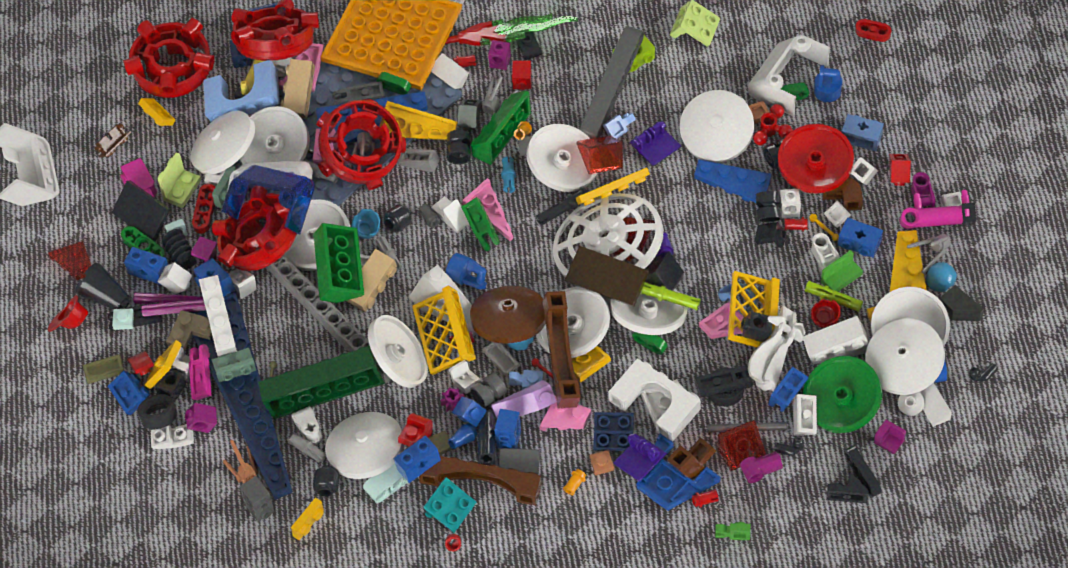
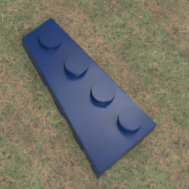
[694,159,772,203]

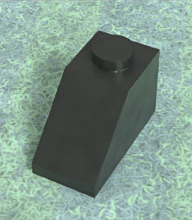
[458,99,482,130]
[939,285,984,321]

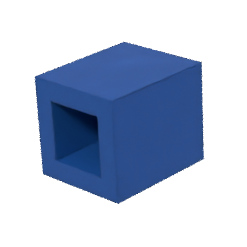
[452,396,487,427]

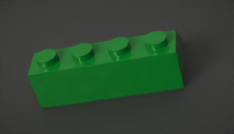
[471,91,531,165]
[313,223,364,303]

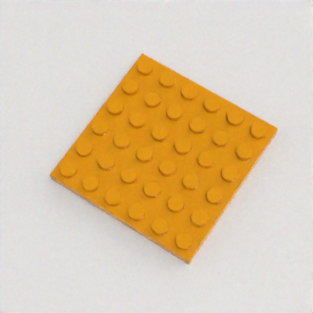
[321,0,462,90]

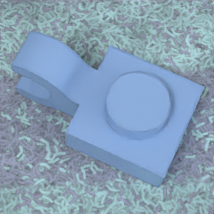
[603,113,636,141]
[509,370,543,390]

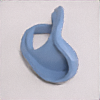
[718,283,758,314]

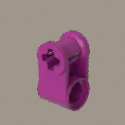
[911,172,935,208]

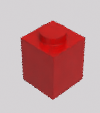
[512,61,532,90]

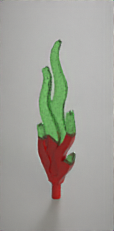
[445,14,578,46]

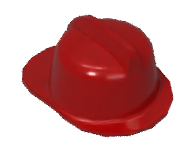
[47,295,88,332]

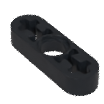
[844,445,882,498]

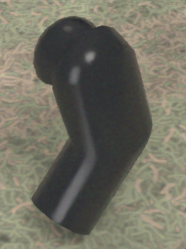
[969,363,998,381]

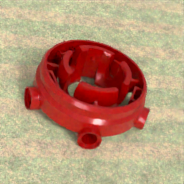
[231,0,319,61]
[123,18,215,98]
[316,99,406,190]
[212,186,299,271]

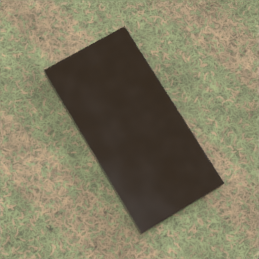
[564,245,649,307]

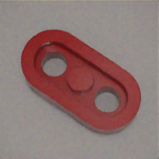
[855,19,892,42]

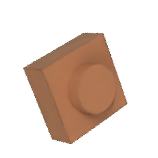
[749,101,769,124]
[589,450,614,475]

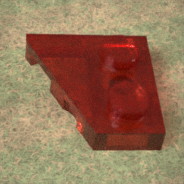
[48,241,91,280]

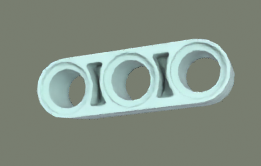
[363,464,408,503]

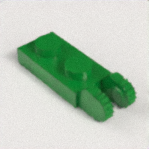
[461,197,500,251]

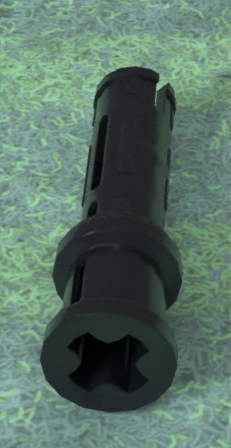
[535,186,587,226]

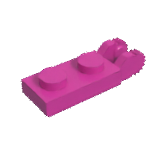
[189,344,212,401]

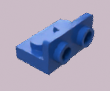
[108,371,150,416]

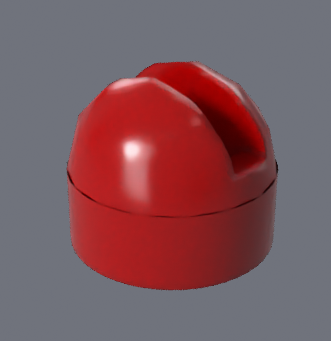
[445,533,461,552]

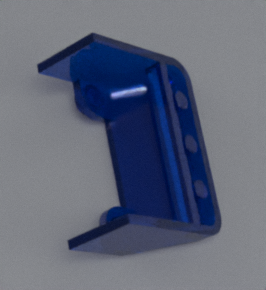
[221,165,315,235]

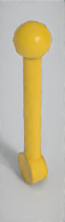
[809,214,839,241]

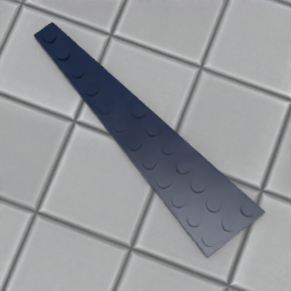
[189,292,293,500]

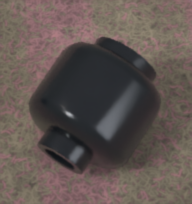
[383,204,411,232]
[313,465,340,497]

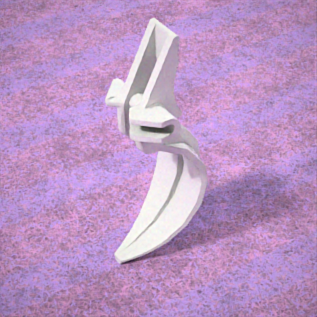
[748,306,806,392]

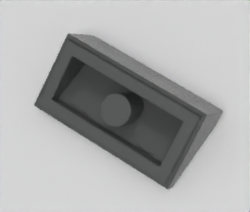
[499,448,540,474]

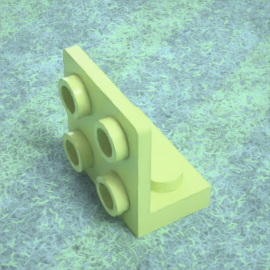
[670,0,720,46]
[158,152,201,208]

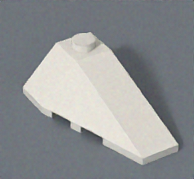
[409,265,477,336]

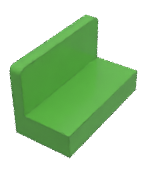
[821,250,863,292]

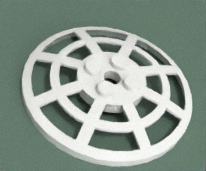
[553,193,664,278]

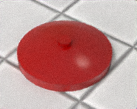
[778,124,854,193]

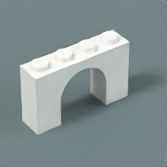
[608,359,701,442]

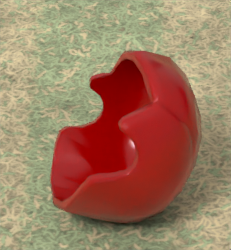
[811,299,840,328]

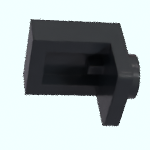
[754,222,787,248]

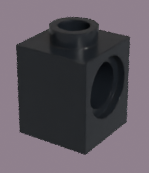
[741,311,772,342]
[155,369,186,402]

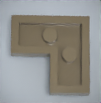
[166,310,212,351]

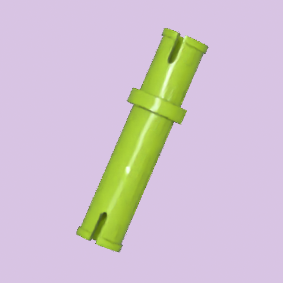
[805,280,863,312]
[642,282,701,311]

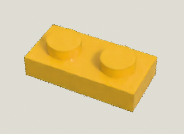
[138,98,176,126]
[291,498,324,540]

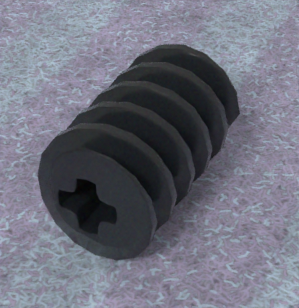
[162,228,197,270]

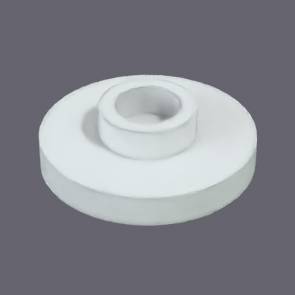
[898,392,925,416]

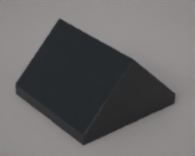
[645,251,684,291]

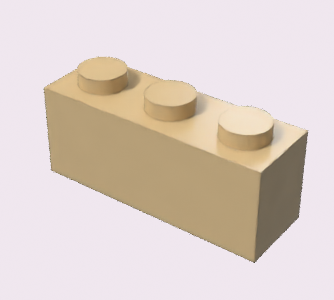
[280,59,315,119]
[346,249,397,312]

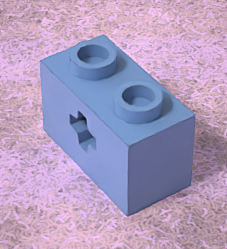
[841,114,884,151]

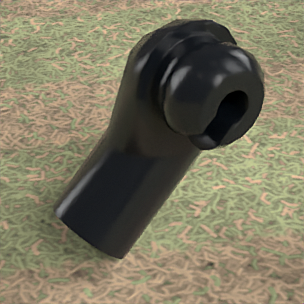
[775,437,804,456]

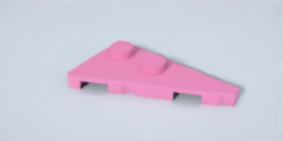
[462,178,513,241]

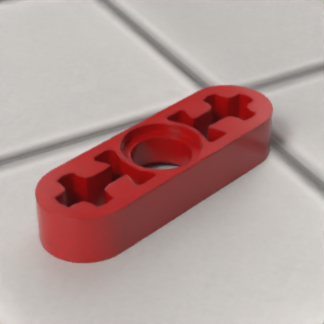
[192,184,215,234]

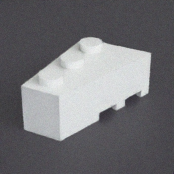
[803,316,870,364]

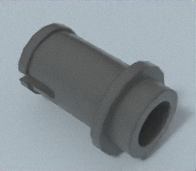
[418,204,440,228]

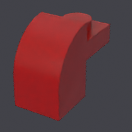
[398,413,433,447]

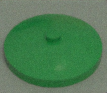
[803,356,882,433]

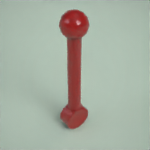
[531,358,553,379]

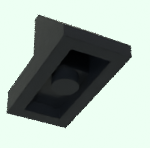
[826,472,868,503]

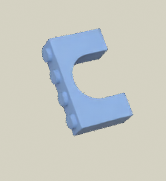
[204,60,280,122]

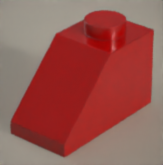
[889,154,911,186]

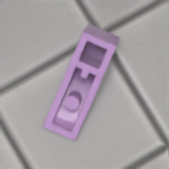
[491,380,557,420]

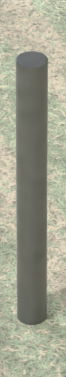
[707,422,787,433]

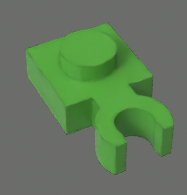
[715,522,751,540]

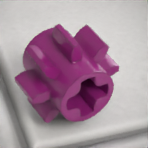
[440,387,465,412]

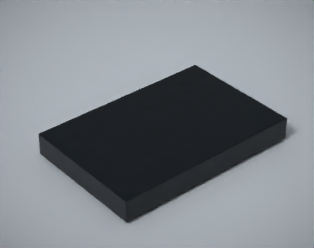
[112,180,171,242]

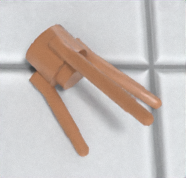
[223,440,258,484]

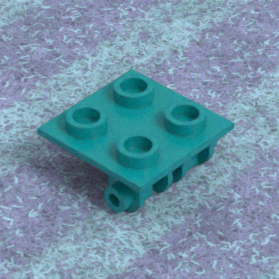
[423,477,477,533]

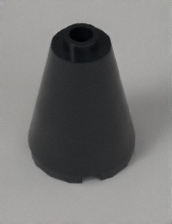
[75,262,130,309]

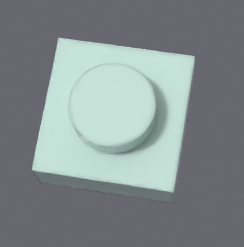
[165,219,188,236]
[112,309,134,330]

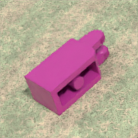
[120,158,157,197]

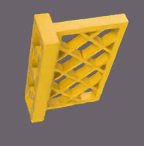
[728,271,780,348]
[412,285,476,375]

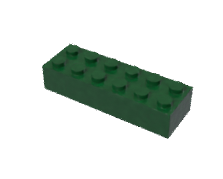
[258,346,385,419]

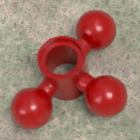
[753,104,793,146]

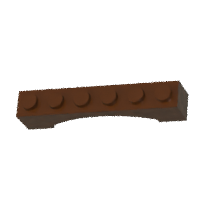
[543,291,581,408]
[419,455,542,506]

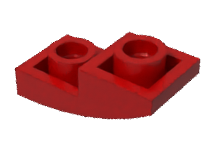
[127,351,154,376]

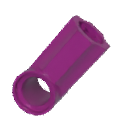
[740,451,783,483]

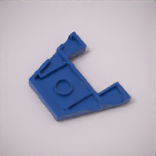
[636,433,721,511]

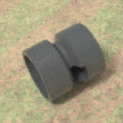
[470,372,507,408]

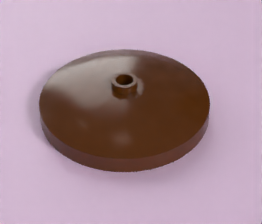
[470,286,546,344]

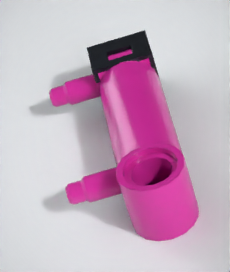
[899,190,977,230]

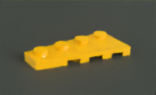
[379,101,458,140]
[576,168,650,206]
[890,230,927,292]

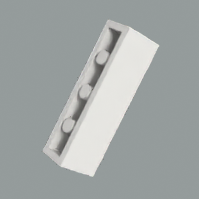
[199,275,237,357]

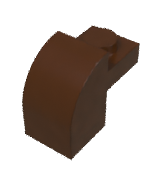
[822,177,863,211]
[667,437,716,478]

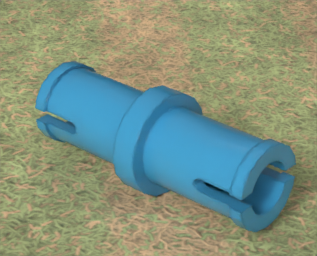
[501,156,516,193]

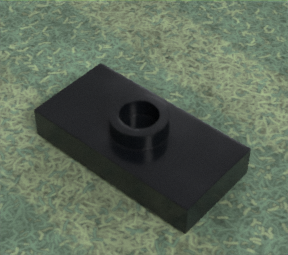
[512,25,542,60]

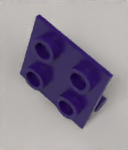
[629,121,682,166]
[613,434,667,482]

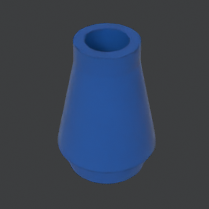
[448,424,477,449]

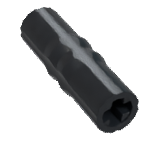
[477,411,495,465]

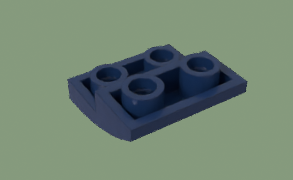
[593,412,634,451]

